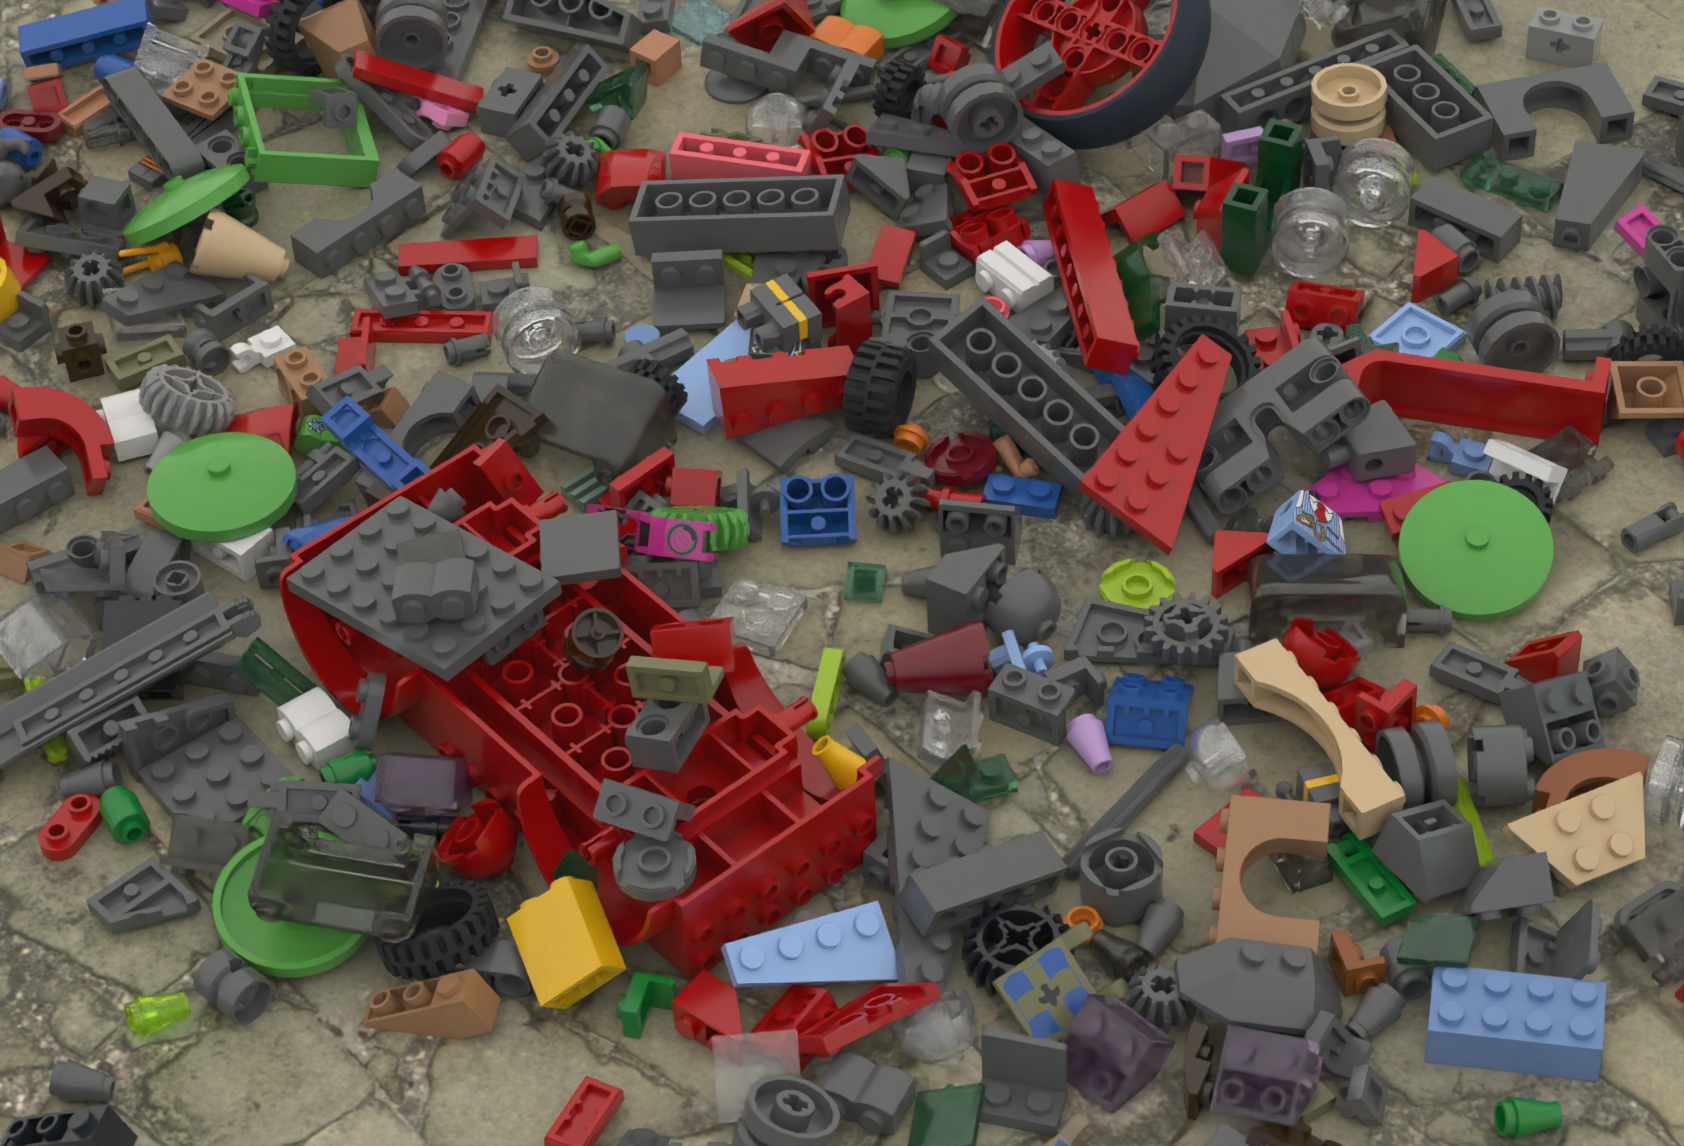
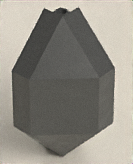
[1164,0,1307,132]

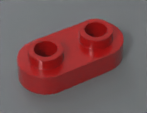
[38,794,103,861]

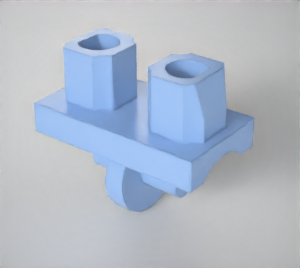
[988,630,1055,676]

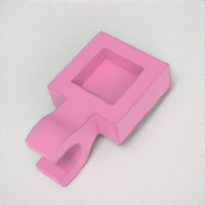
[411,96,470,130]

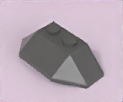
[1174,937,1343,1035]

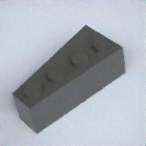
[503,0,643,53]

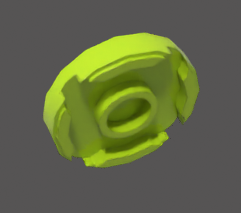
[1099,558,1175,610]

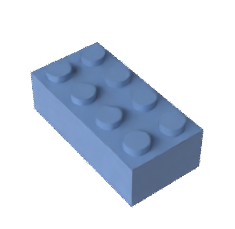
[1425,963,1607,1082]

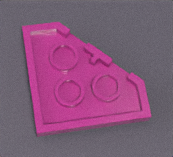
[1306,463,1447,523]

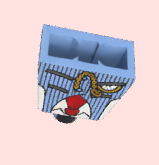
[1267,490,1347,580]

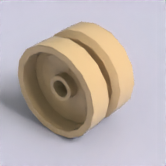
[1310,63,1387,146]

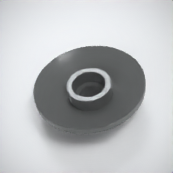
[705,70,769,104]

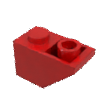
[1173,154,1247,195]
[672,970,745,1067]

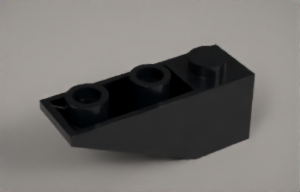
[0,1105,138,1146]

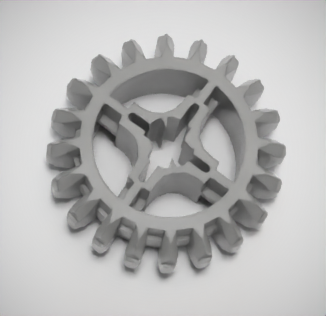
[138,364,237,437]

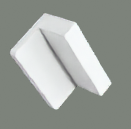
[1483,439,1568,505]

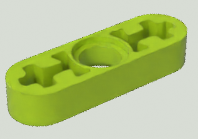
[806,647,846,740]

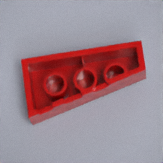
[706,345,854,440]

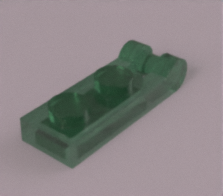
[1460,149,1564,213]

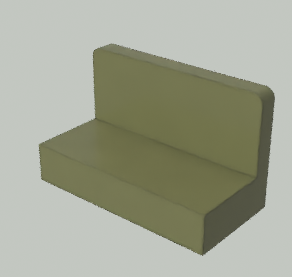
[626,656,724,704]

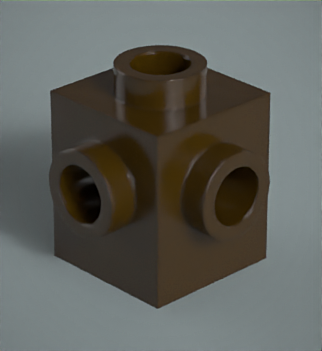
[53,320,107,382]

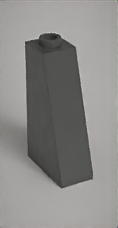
[1552,140,1645,251]

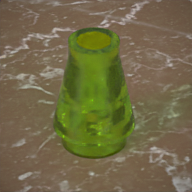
[124,991,190,1036]

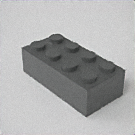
[1363,44,1494,172]

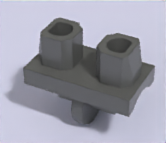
[721,468,780,542]

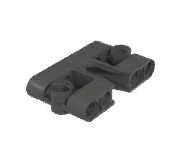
[1633,224,1684,350]
[1195,337,1371,515]

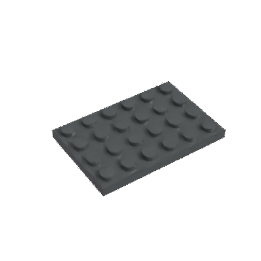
[286,496,562,681]

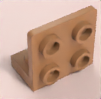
[161,58,260,121]

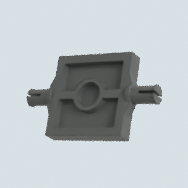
[871,290,960,338]

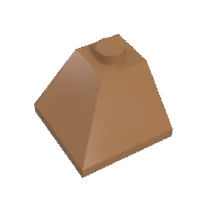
[297,0,379,79]
[1606,361,1684,419]

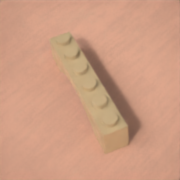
[1234,638,1406,840]

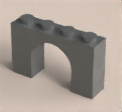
[1475,62,1635,162]

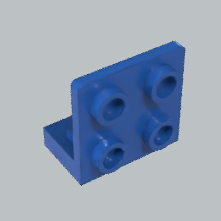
[1105,673,1194,749]

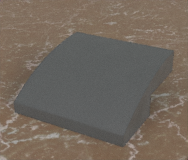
[734,414,837,474]

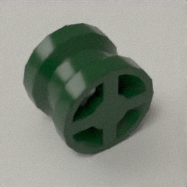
[222,188,259,228]

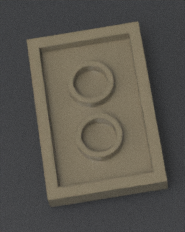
[189,6,307,75]

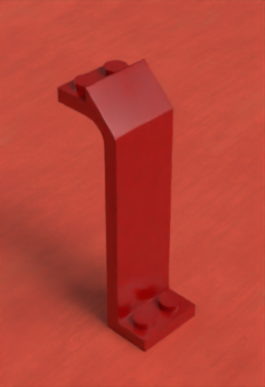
[1341,349,1612,448]

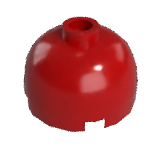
[1281,616,1361,690]
[437,798,518,881]

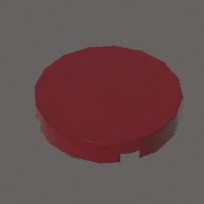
[924,432,998,486]

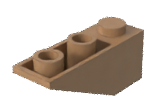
[362,968,501,1039]

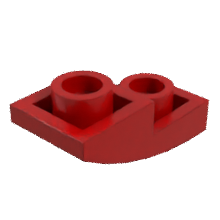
[870,224,918,290]

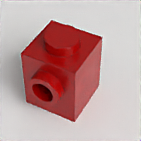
[665,467,723,507]

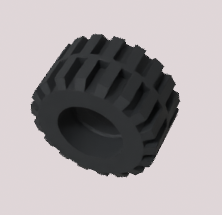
[842,340,917,439]

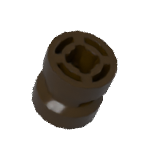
[557,192,596,241]

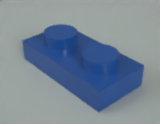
[982,473,1062,520]

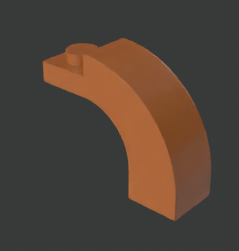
[1531,749,1650,814]

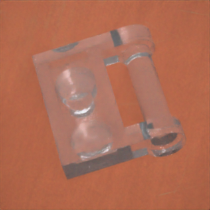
[133,22,211,86]

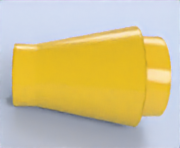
[812,735,866,790]

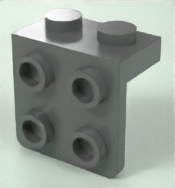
[1509,899,1602,980]

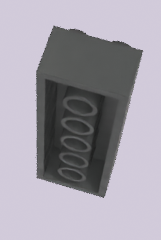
[628,174,851,256]
[928,296,1125,503]

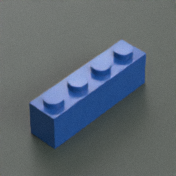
[18,0,157,68]

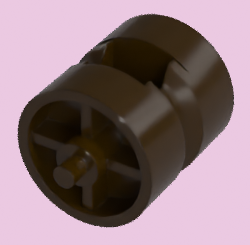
[564,608,624,674]

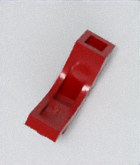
[8,386,115,496]

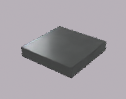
[539,510,622,585]

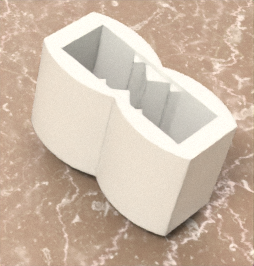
[96,389,159,462]
[276,687,358,770]

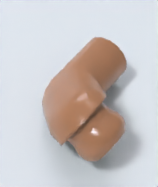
[993,434,1039,479]

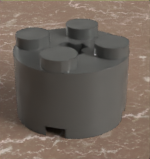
[1467,724,1535,807]
[1080,828,1163,928]

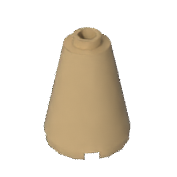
[189,208,290,283]

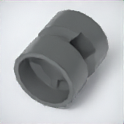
[152,560,205,604]
[194,949,274,1025]

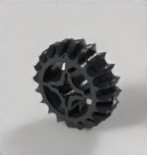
[962,899,1075,997]

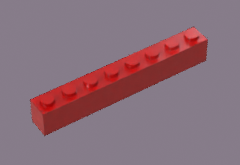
[1042,179,1140,375]

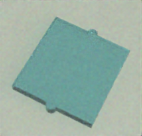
[671,0,733,48]

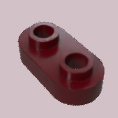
[0,109,64,143]

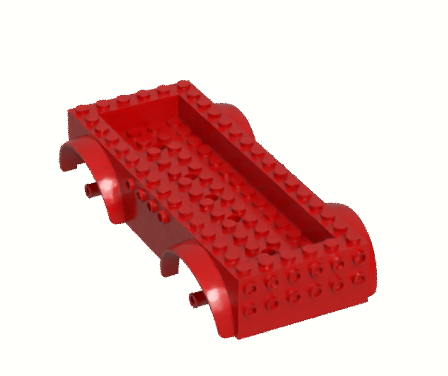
[279,444,883,982]

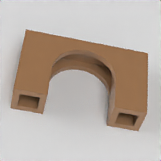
[1208,795,1331,956]

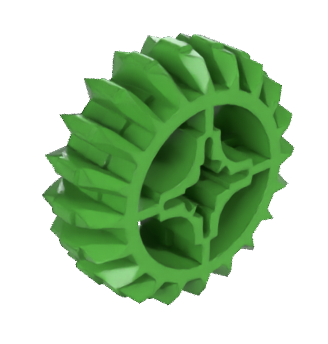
[650,506,750,552]

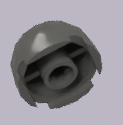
[984,569,1062,645]

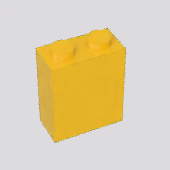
[507,876,627,1010]

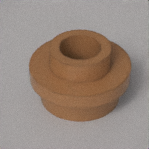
[526,46,560,76]

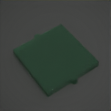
[1397,913,1480,969]
[908,1083,985,1146]

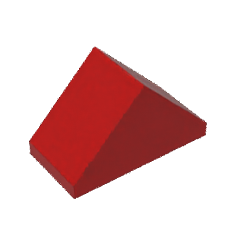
[1411,229,1459,303]
[1211,530,1274,599]
[1505,630,1582,683]

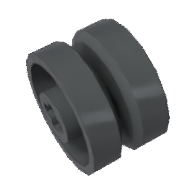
[375,0,448,71]
[937,63,1023,154]
[1466,290,1560,373]
[1375,720,1458,810]
[732,1075,840,1146]

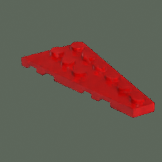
[1077,334,1232,556]

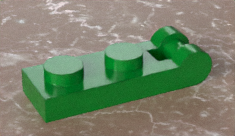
[1320,831,1417,929]

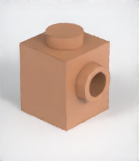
[629,29,682,87]

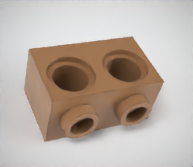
[273,346,329,421]

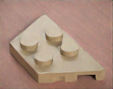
[1502,772,1646,890]

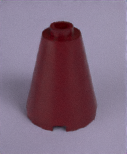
[883,621,993,698]

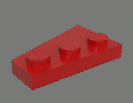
[794,982,942,1058]

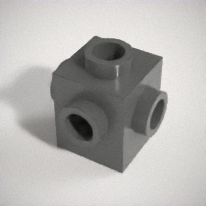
[1583,647,1640,719]

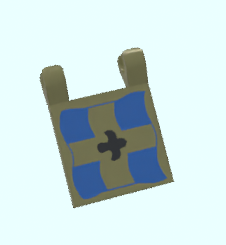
[992,922,1130,1042]

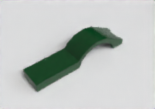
[1113,231,1160,342]

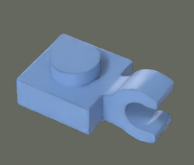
[1427,431,1494,477]

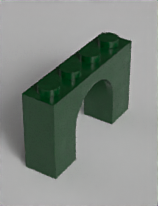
[1220,118,1304,276]

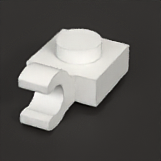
[230,325,296,373]

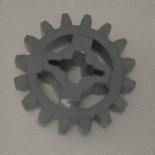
[1144,592,1229,666]

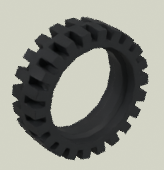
[264,0,344,77]
[1150,314,1262,402]
[372,880,500,980]

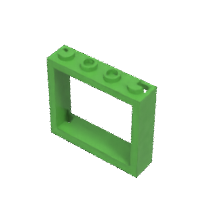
[228,73,380,188]

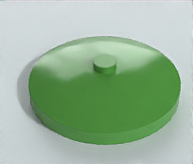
[841,0,966,48]
[122,164,250,246]
[147,432,298,543]
[1398,480,1554,622]
[212,829,379,978]

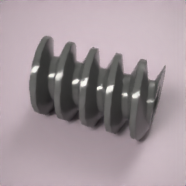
[1484,274,1563,320]

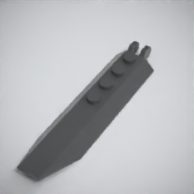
[0,590,262,770]

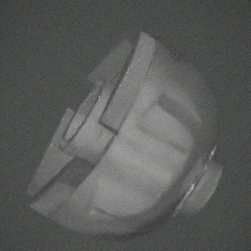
[745,93,809,148]
[1184,714,1260,795]
[890,989,978,1068]

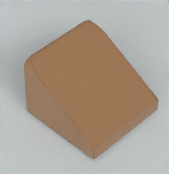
[362,387,410,429]
[0,540,52,584]

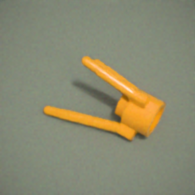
[118,241,183,276]

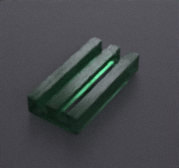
[233,636,317,706]

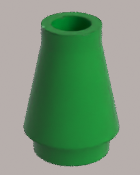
[1494,1096,1563,1140]

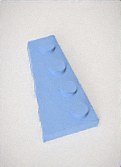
[721,901,898,987]

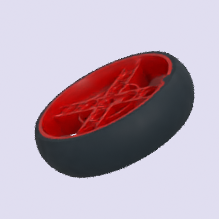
[990,0,1211,150]

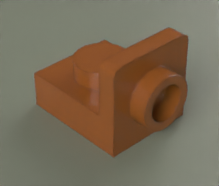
[1328,929,1387,997]

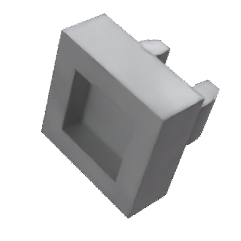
[1334,1064,1389,1127]

